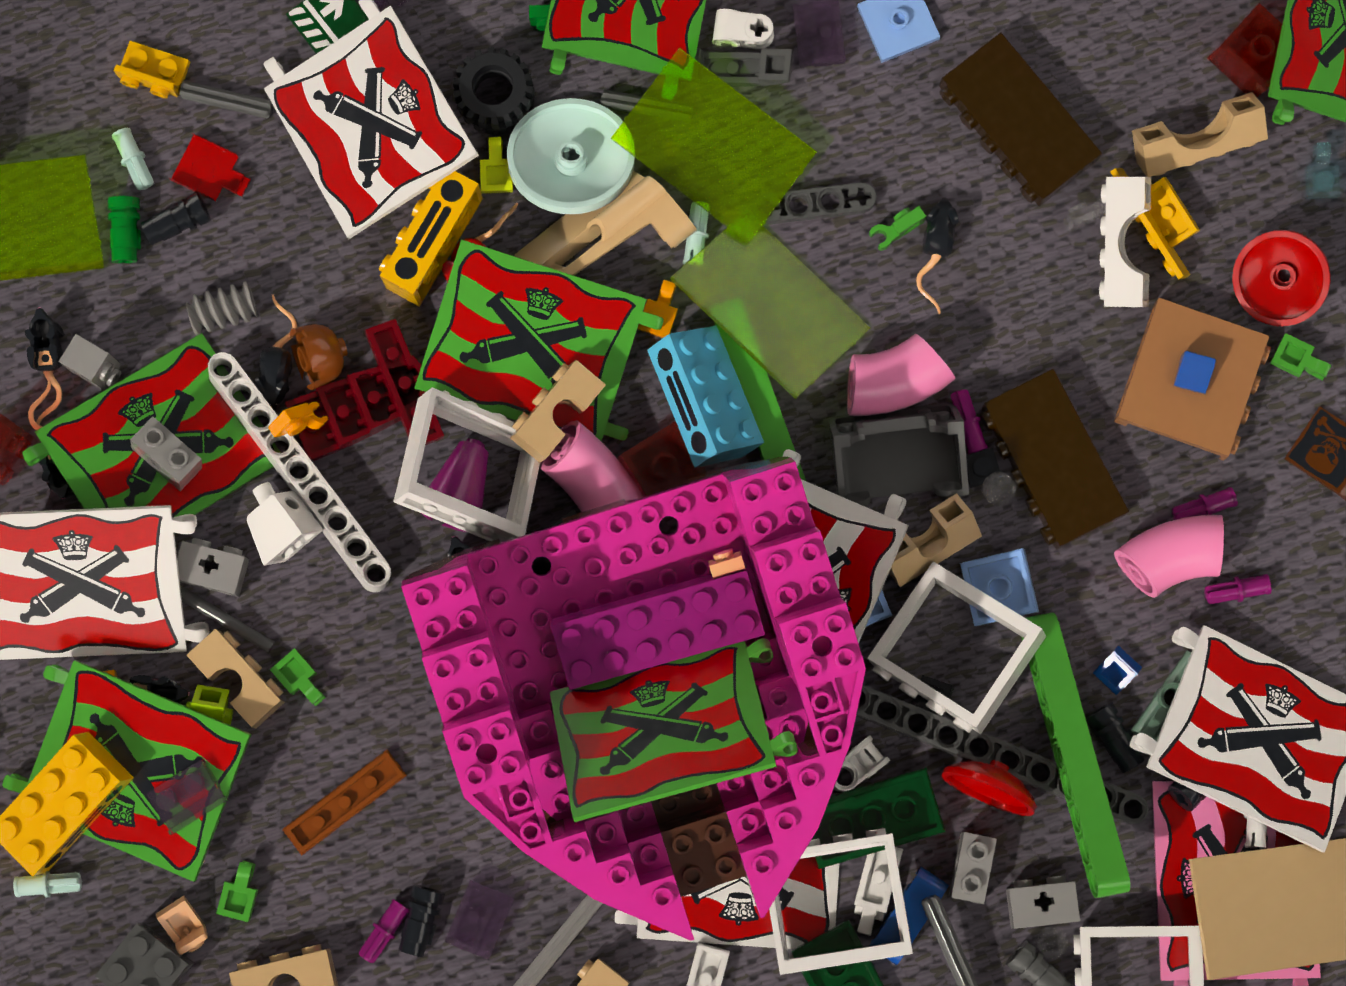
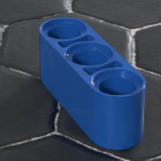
[869,866,949,965]

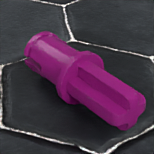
[950,389,988,455]
[1172,487,1238,520]
[1204,574,1272,604]
[358,899,410,963]

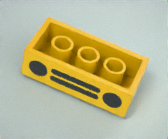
[379,171,483,307]
[0,732,134,877]

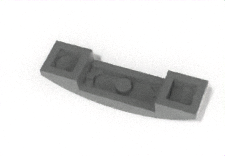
[678,48,793,87]

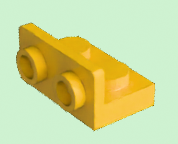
[113,41,191,99]

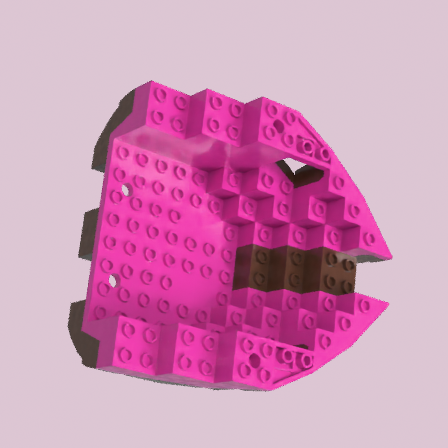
[401,457,866,941]

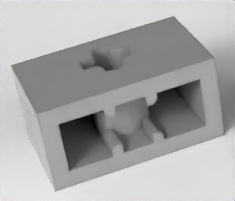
[58,334,121,391]
[130,416,202,491]
[177,538,249,597]
[948,832,997,904]
[1006,875,1080,929]

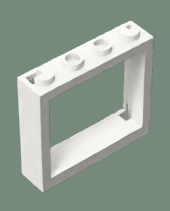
[394,387,540,543]
[868,561,1046,734]
[769,828,913,975]
[1074,926,1204,986]

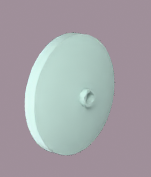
[507,98,635,214]

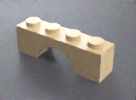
[1132,92,1268,177]

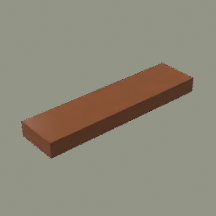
[282,749,407,856]

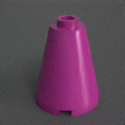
[421,438,489,532]

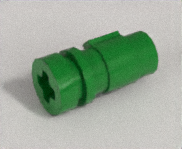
[107,196,141,263]

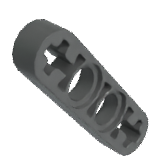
[753,183,876,225]

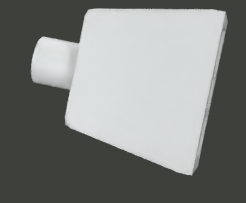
[247,482,323,566]

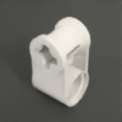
[712,9,774,49]
[833,735,891,793]

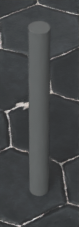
[180,586,275,653]

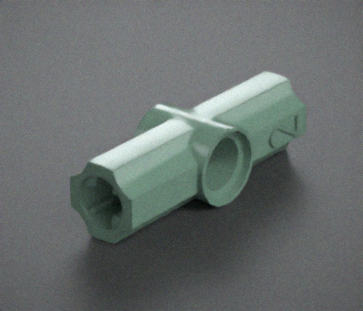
[1131,650,1191,741]

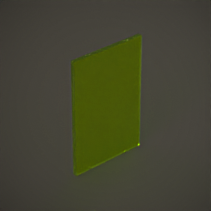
[611,48,817,243]
[0,154,104,281]
[670,210,870,399]

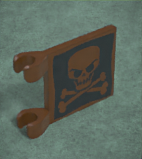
[1284,407,1346,501]

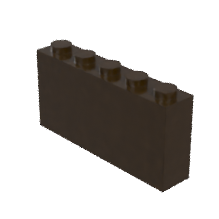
[939,32,1102,207]
[980,369,1129,550]

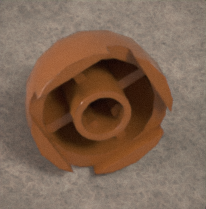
[290,324,348,390]

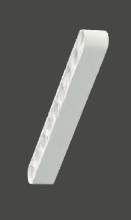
[208,352,391,592]

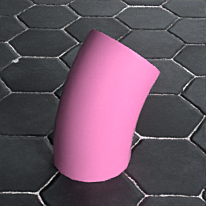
[847,333,955,416]
[540,420,643,512]
[1114,515,1224,598]

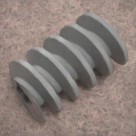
[186,281,258,335]

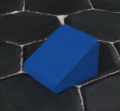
[1173,351,1216,394]
[1093,645,1142,695]

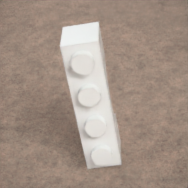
[1099,177,1151,307]

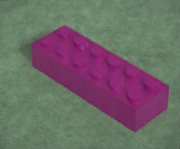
[551,564,765,690]

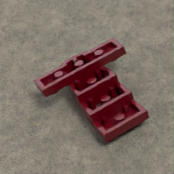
[285,319,444,462]

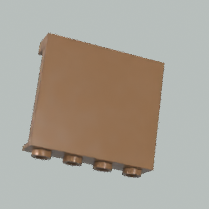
[1114,298,1271,461]

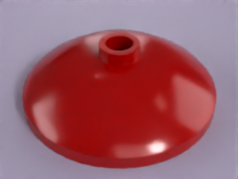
[1232,230,1331,326]
[941,760,1037,816]

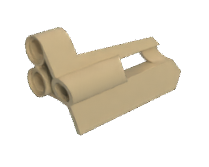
[515,171,697,276]

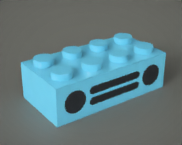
[647,325,764,468]

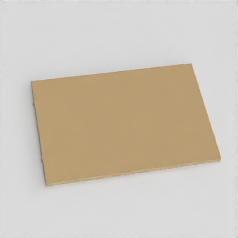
[1189,838,1346,980]

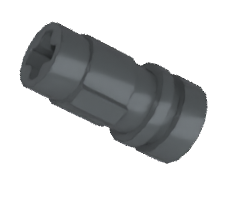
[1006,940,1073,986]

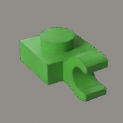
[869,206,926,251]
[1270,333,1331,381]
[270,648,326,706]
[216,861,258,922]

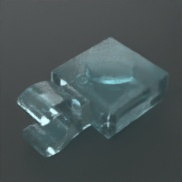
[1305,142,1340,199]

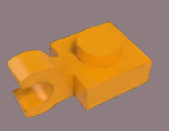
[638,280,678,338]
[268,402,328,438]

